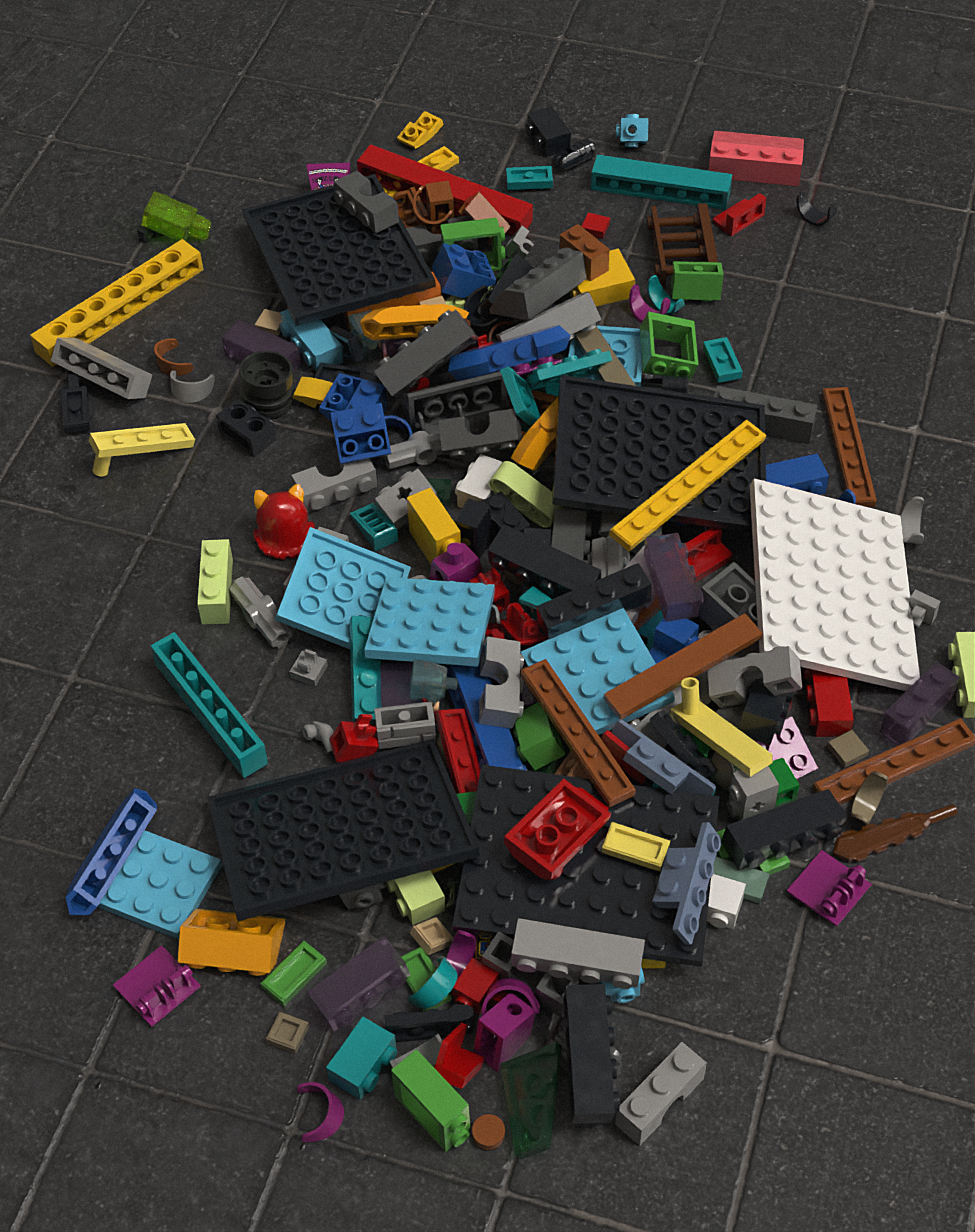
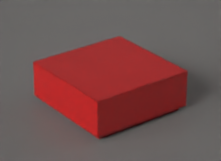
[581,212,610,238]

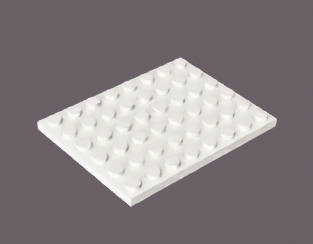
[750,478,921,693]

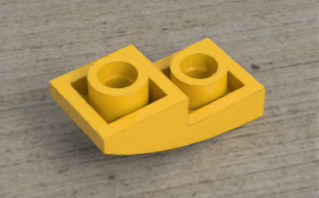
[397,111,444,149]
[292,377,333,408]

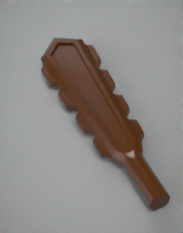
[833,804,958,863]

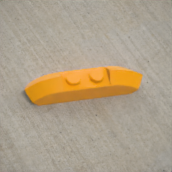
[360,304,469,340]
[511,397,558,470]

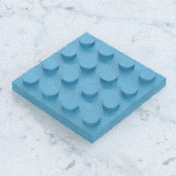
[275,527,411,649]
[364,577,495,667]
[521,608,675,735]

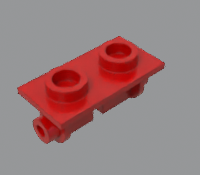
[500,603,546,646]

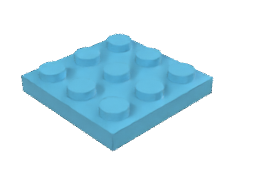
[568,326,642,387]
[99,830,222,939]

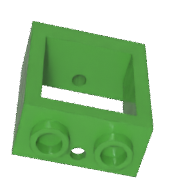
[440,217,506,271]
[640,312,698,381]
[391,1049,470,1152]

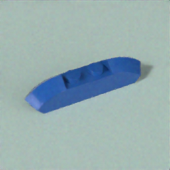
[448,325,571,381]
[65,788,157,915]

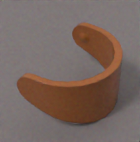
[413,185,453,227]
[154,338,193,376]

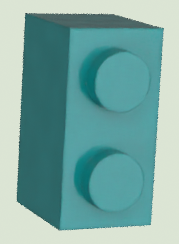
[326,1017,397,1100]

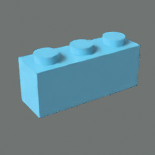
[279,309,343,371]

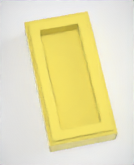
[602,822,670,871]

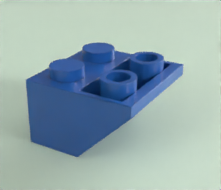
[432,243,496,298]
[319,373,387,422]
[330,403,392,464]

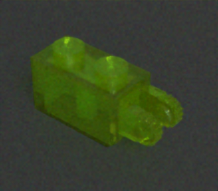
[141,191,212,241]

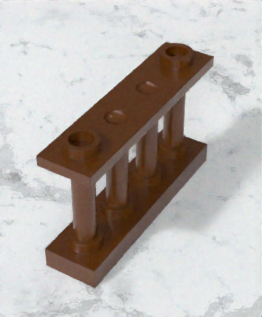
[647,203,718,288]

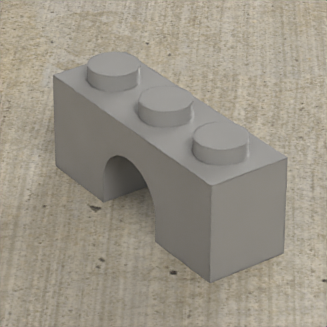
[291,459,377,512]
[479,637,524,729]
[708,646,802,709]
[615,1042,707,1146]

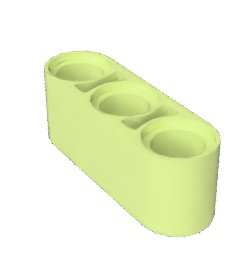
[489,461,564,528]

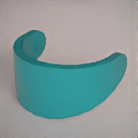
[647,275,685,315]
[407,956,458,1009]

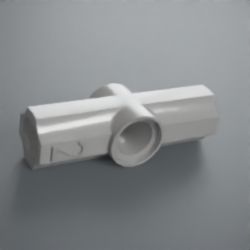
[384,431,445,469]
[229,577,292,648]

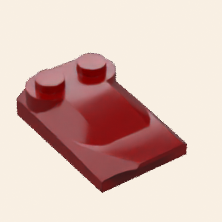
[504,779,611,880]

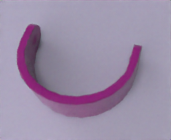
[629,284,670,323]
[446,930,476,979]
[482,978,539,1016]
[296,1082,344,1142]

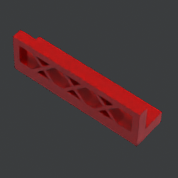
[664,527,733,590]

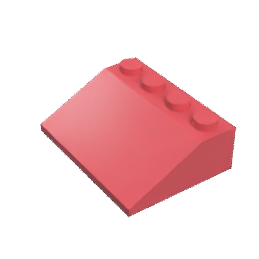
[709,131,804,186]

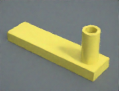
[89,423,195,476]
[671,677,773,777]

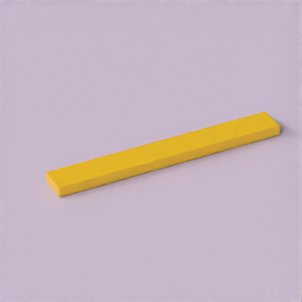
[609,420,766,552]

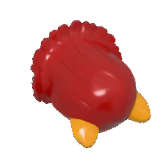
[253,484,316,560]

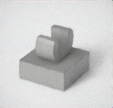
[505,226,534,259]
[909,589,940,628]
[289,649,328,687]

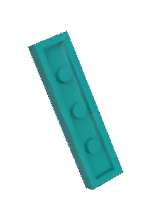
[349,616,382,724]

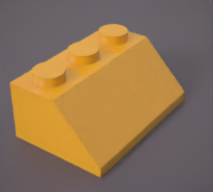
[178,909,285,976]

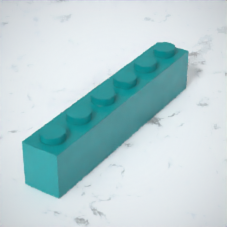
[591,155,732,210]
[150,632,268,778]

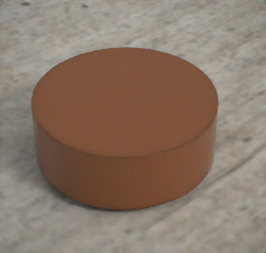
[472,1114,505,1150]

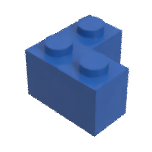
[649,610,700,664]

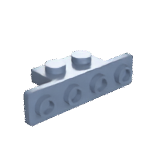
[611,719,716,795]
[653,822,721,945]

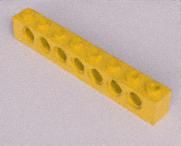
[30,239,203,367]

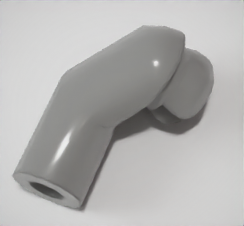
[302,721,334,754]

